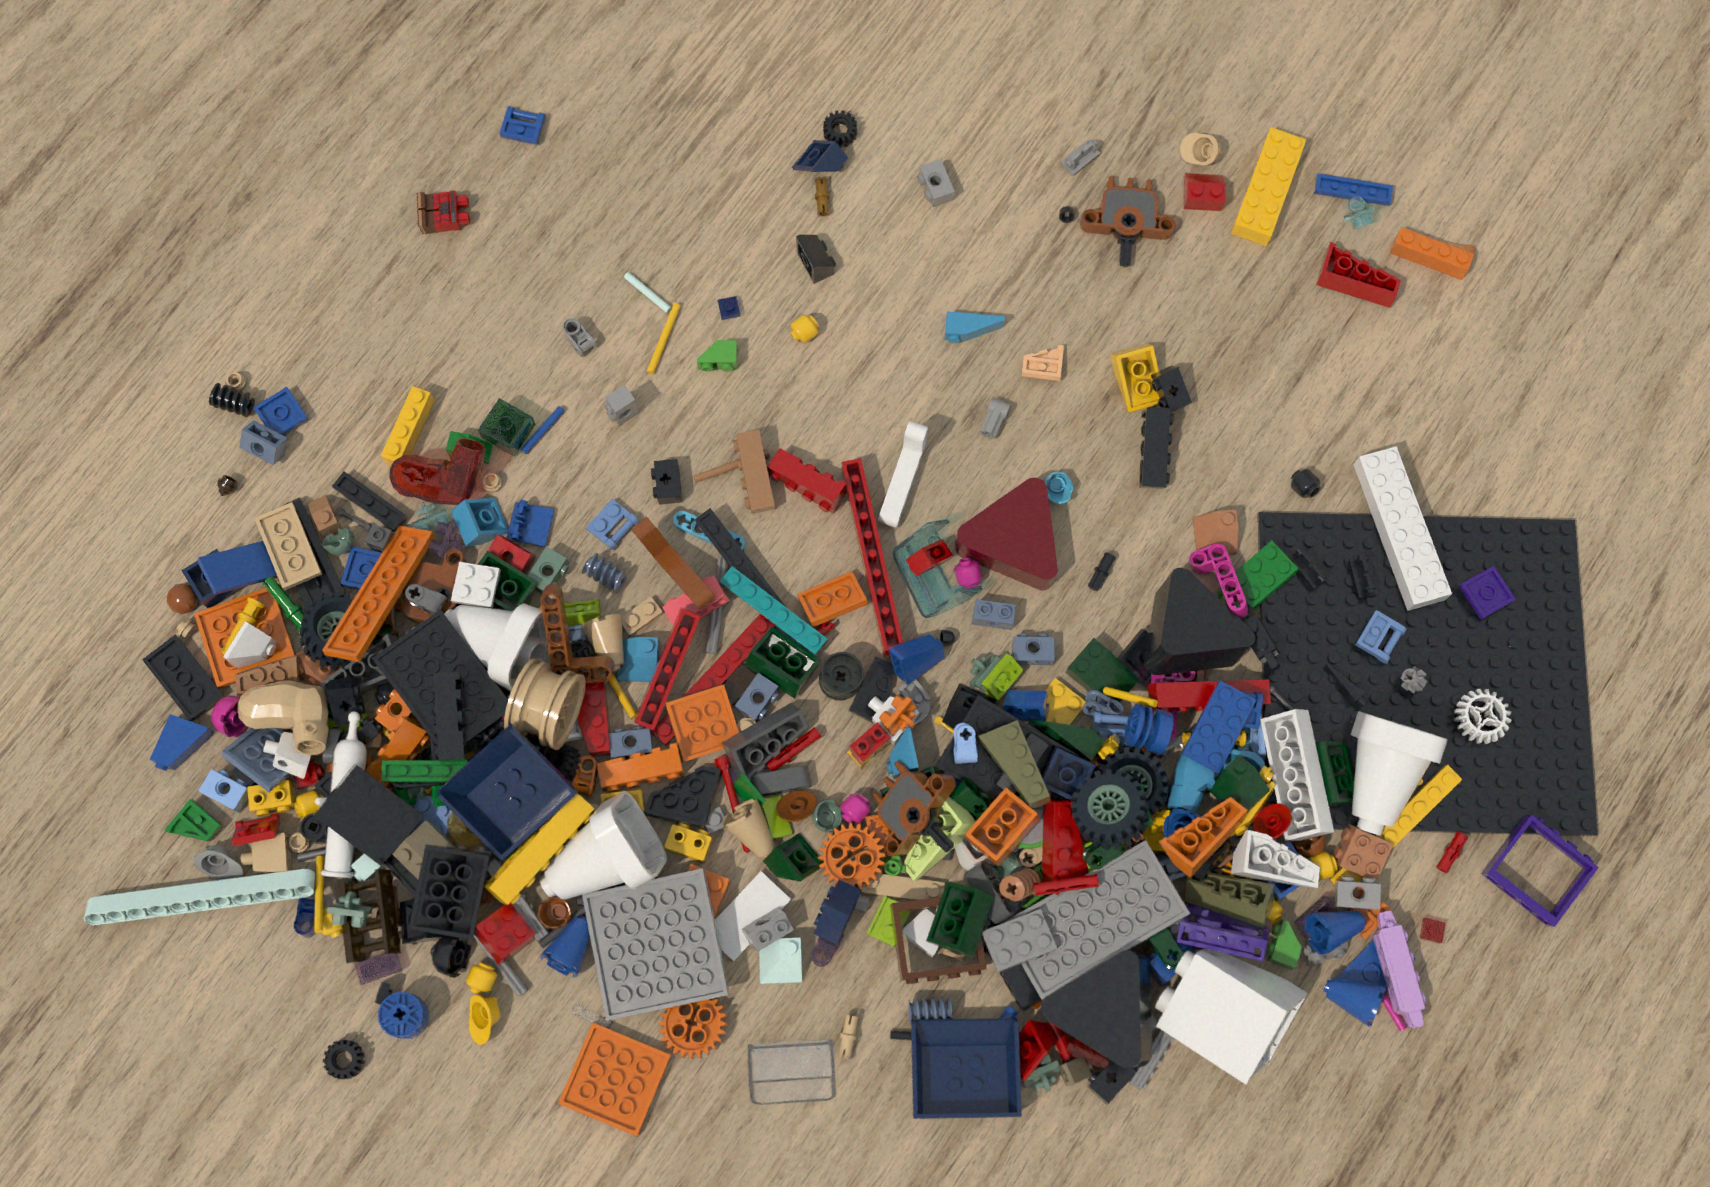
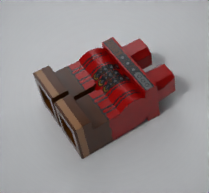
[417,190,470,235]

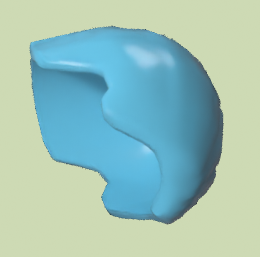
[1045,472,1073,505]

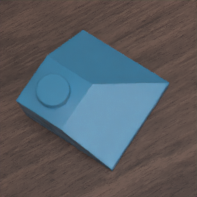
[617,637,660,682]
[886,727,919,779]

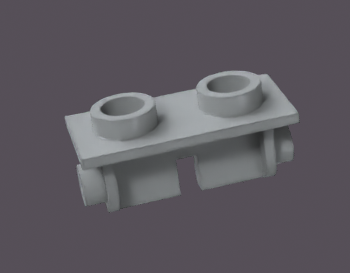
[1060,139,1100,176]
[1302,942,1348,966]

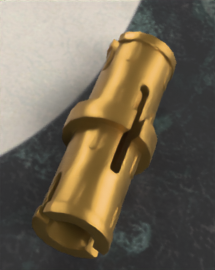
[815,177,830,217]

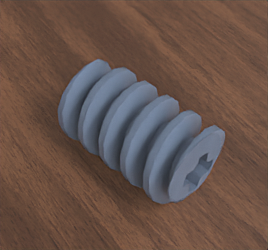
[581,553,627,593]
[909,997,952,1024]

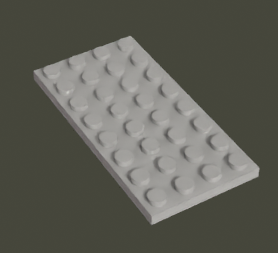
[1002,840,1190,1000]

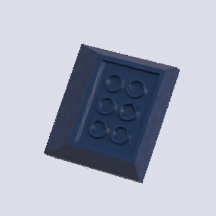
[437,723,578,861]
[911,1018,1022,1119]

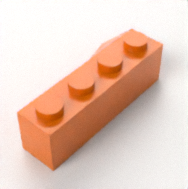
[1389,227,1474,280]
[366,717,430,792]
[597,743,684,793]
[1159,797,1247,878]

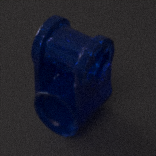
[294,897,316,938]

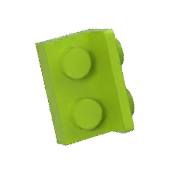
[981,653,1024,701]

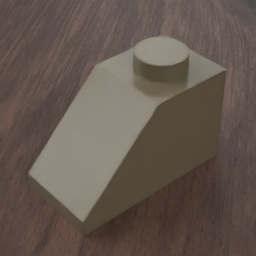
[1059,1056,1093,1087]

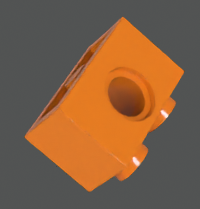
[375,689,414,732]

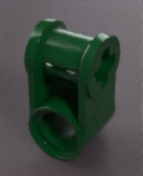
[951,778,991,817]
[1082,844,1125,870]
[1147,928,1183,970]

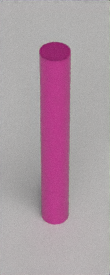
[1381,991,1407,1031]

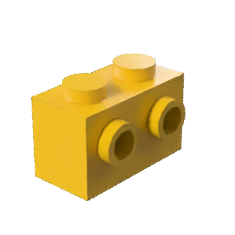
[247,780,296,817]
[664,823,713,864]

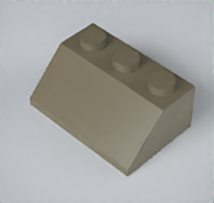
[392,819,457,879]

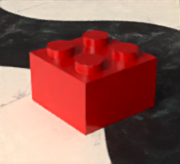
[474,902,536,966]

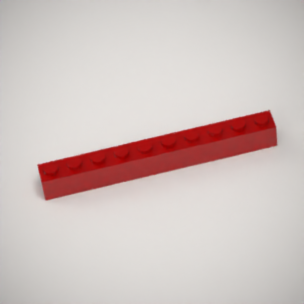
[841,458,903,657]

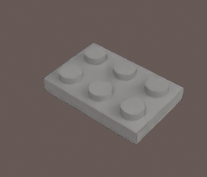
[981,909,1057,973]

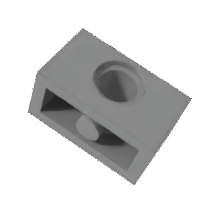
[917,159,955,207]
[604,385,639,426]
[1334,876,1381,910]
[742,908,793,952]

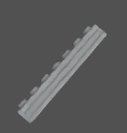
[487,859,549,942]
[1128,1029,1174,1090]

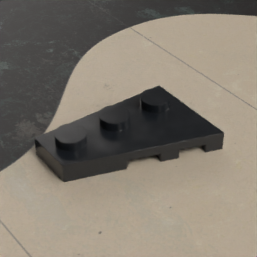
[848,656,894,724]

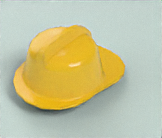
[469,995,500,1045]

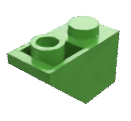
[697,340,737,372]
[1266,919,1302,970]

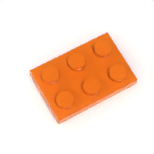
[797,571,868,627]

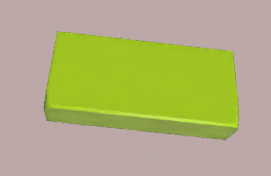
[565,599,601,626]
[763,795,793,841]

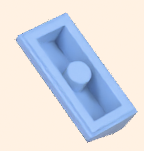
[1249,714,1266,760]

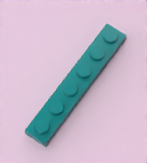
[719,566,828,656]

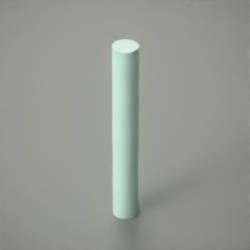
[624,272,672,313]

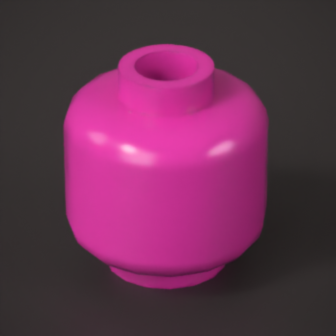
[954,557,983,589]
[840,793,871,824]

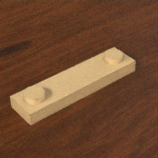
[860,873,945,900]

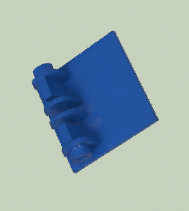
[507,500,554,547]

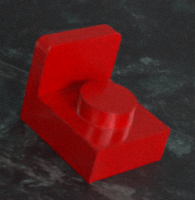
[293,760,324,790]

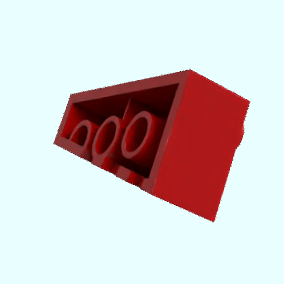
[1316,242,1401,308]
[767,448,847,514]
[577,682,611,757]
[1042,799,1088,882]

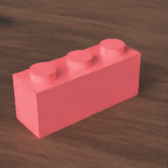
[663,575,730,626]

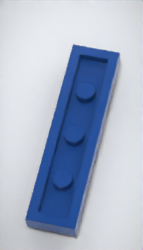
[1314,173,1393,206]

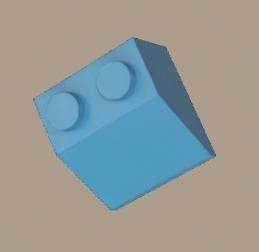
[451,497,509,546]

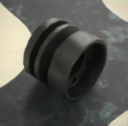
[819,652,864,701]

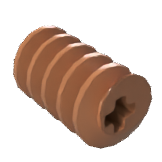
[1000,868,1041,901]

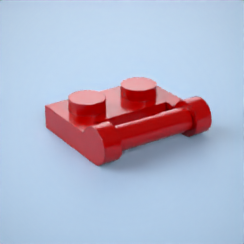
[232,813,280,846]

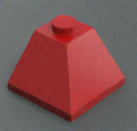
[1019,1019,1057,1081]

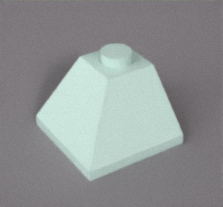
[759,938,802,984]

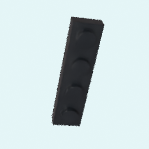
[332,471,408,532]

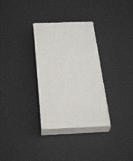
[715,871,791,962]

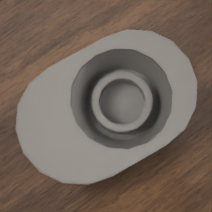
[194,845,244,880]

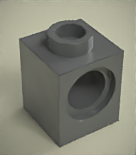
[365,524,394,553]

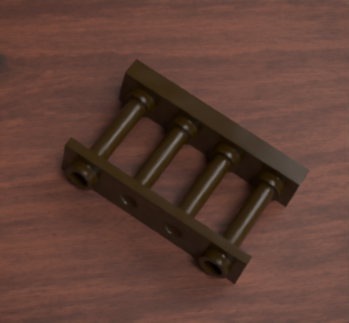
[337,869,401,963]

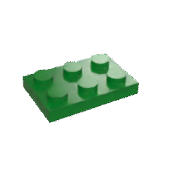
[1234,540,1299,610]

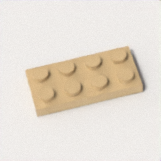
[254,502,322,590]

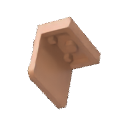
[296,650,341,686]
[1332,824,1392,880]

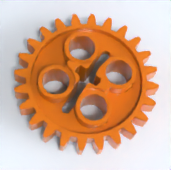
[818,823,886,890]
[658,998,728,1060]

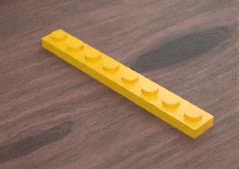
[1329,764,1462,885]

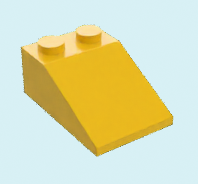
[1110,343,1160,412]

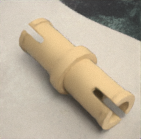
[838,1015,859,1060]

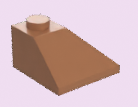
[1193,510,1239,556]

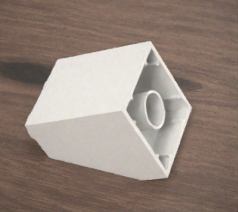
[1155,948,1308,1084]

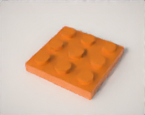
[665,684,739,762]

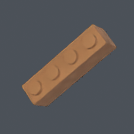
[733,429,775,514]

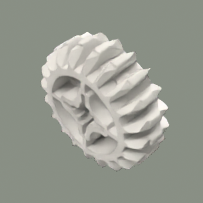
[1454,689,1511,744]

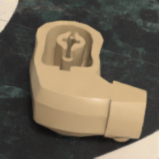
[238,680,329,755]

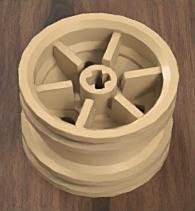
[504,658,586,750]

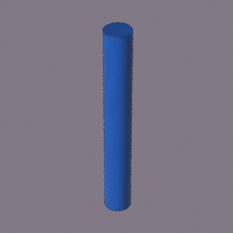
[520,406,565,454]

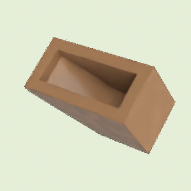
[308,495,342,538]

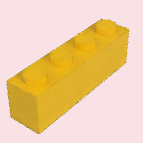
[381,386,435,470]

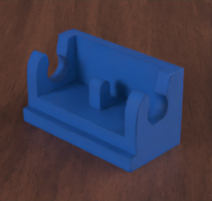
[1003,690,1049,721]

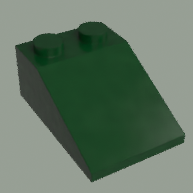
[1065,638,1138,702]
[1029,719,1105,761]

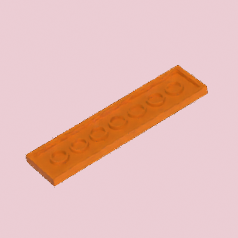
[322,526,435,662]

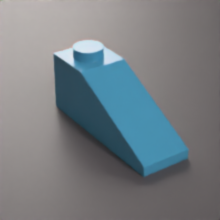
[944,311,1005,343]

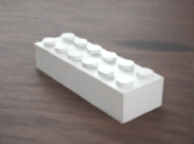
[1260,709,1334,841]

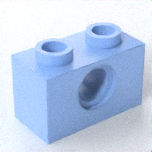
[198,769,248,813]

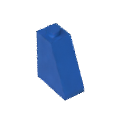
[889,634,945,685]
[150,714,214,771]

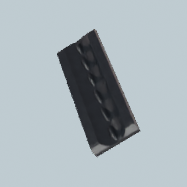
[271,497,345,608]

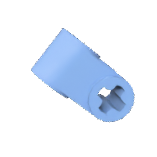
[954,723,977,764]

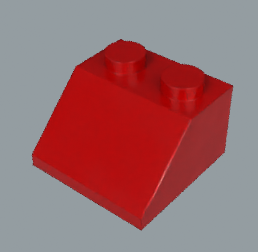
[1184,173,1226,211]

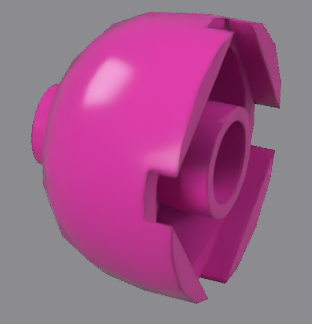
[211,695,248,737]

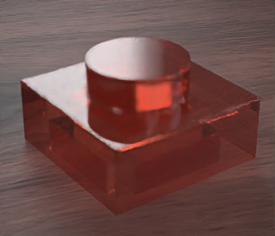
[1419,918,1446,944]

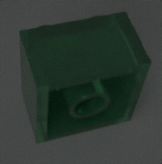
[478,398,536,457]

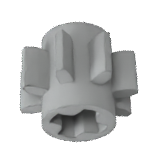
[1400,666,1428,693]

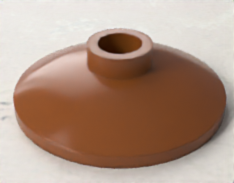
[776,790,817,822]

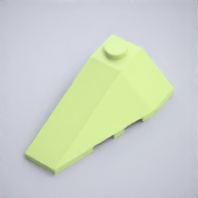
[903,797,976,881]

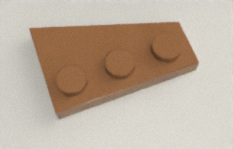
[236,654,300,695]

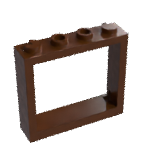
[890,897,986,984]

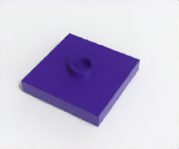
[1459,566,1516,620]

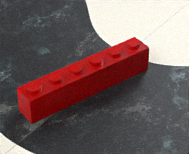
[634,607,701,730]
[1148,680,1271,712]

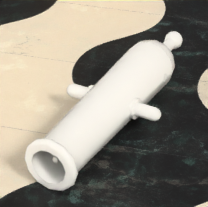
[315,711,367,878]

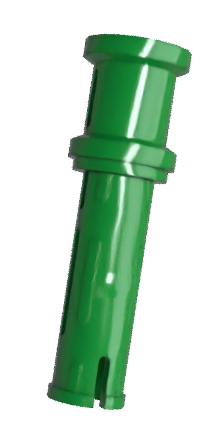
[262,576,304,632]

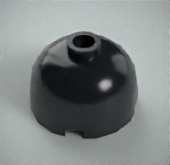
[431,935,471,978]

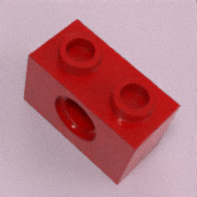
[488,535,536,574]
[906,539,953,577]

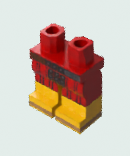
[847,722,891,769]

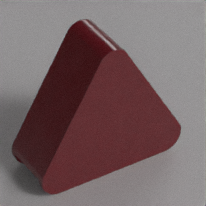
[955,478,1058,591]

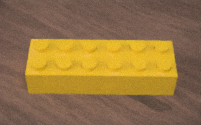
[1231,127,1307,247]
[483,793,594,905]

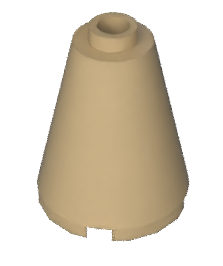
[582,614,624,672]
[722,799,775,858]

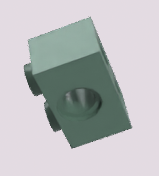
[528,546,569,596]

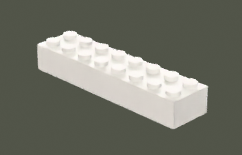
[1353,446,1452,611]

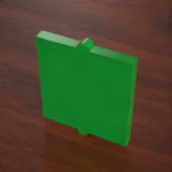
[734,773,766,810]

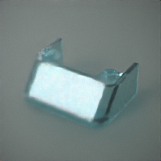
[893,519,983,618]

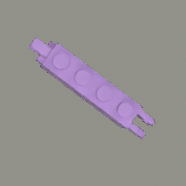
[1373,911,1426,1029]

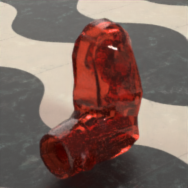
[389,438,486,506]

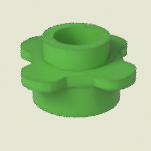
[882,856,906,876]

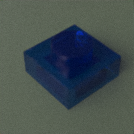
[717,296,740,320]

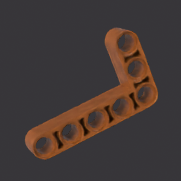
[631,516,716,610]
[541,584,614,683]

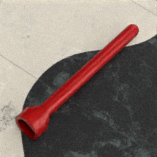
[714,755,751,853]

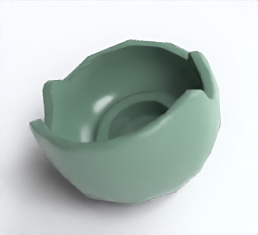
[322,528,354,556]
[811,800,842,832]

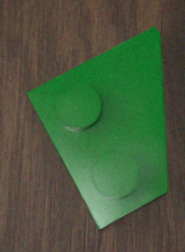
[164,799,223,841]

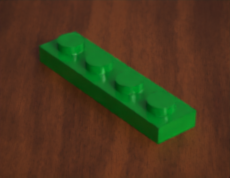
[381,760,468,782]

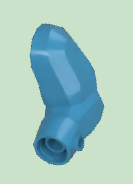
[1167,748,1265,813]

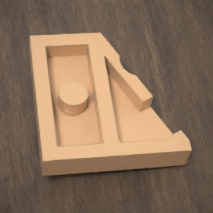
[1021,345,1064,381]

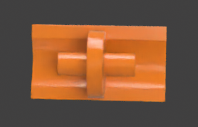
[879,696,917,736]

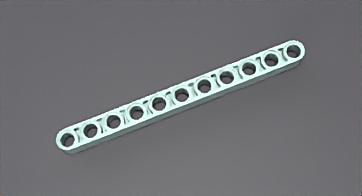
[84,869,315,925]

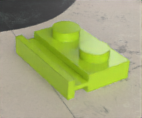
[866,896,911,947]

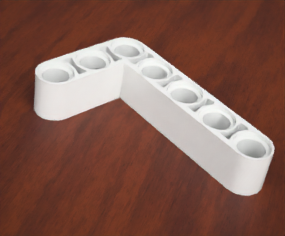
[878,421,929,528]

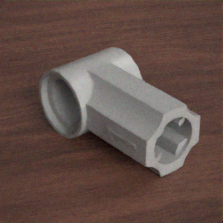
[980,397,1011,439]

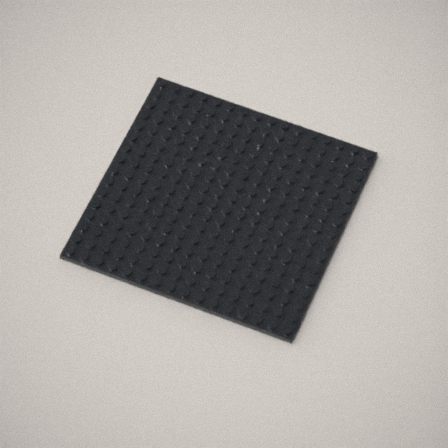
[1257,512,1598,836]

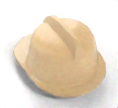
[1180,133,1223,165]

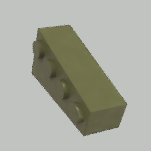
[979,721,1051,809]
[1185,873,1274,928]

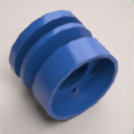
[1124,703,1173,754]
[378,992,429,1039]

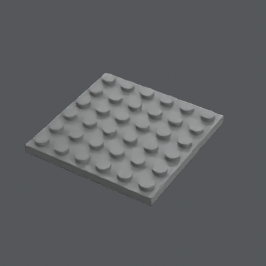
[582,868,730,1021]

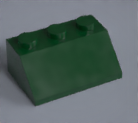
[477,551,538,611]
[745,626,821,699]
[1315,741,1354,807]
[926,881,994,958]

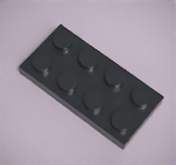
[142,634,225,722]

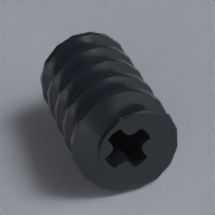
[209,383,255,417]

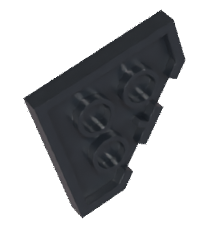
[644,766,722,829]

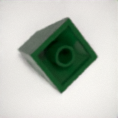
[1210,754,1270,813]
[763,833,824,882]

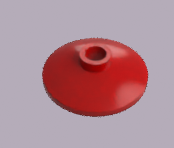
[1253,804,1292,839]

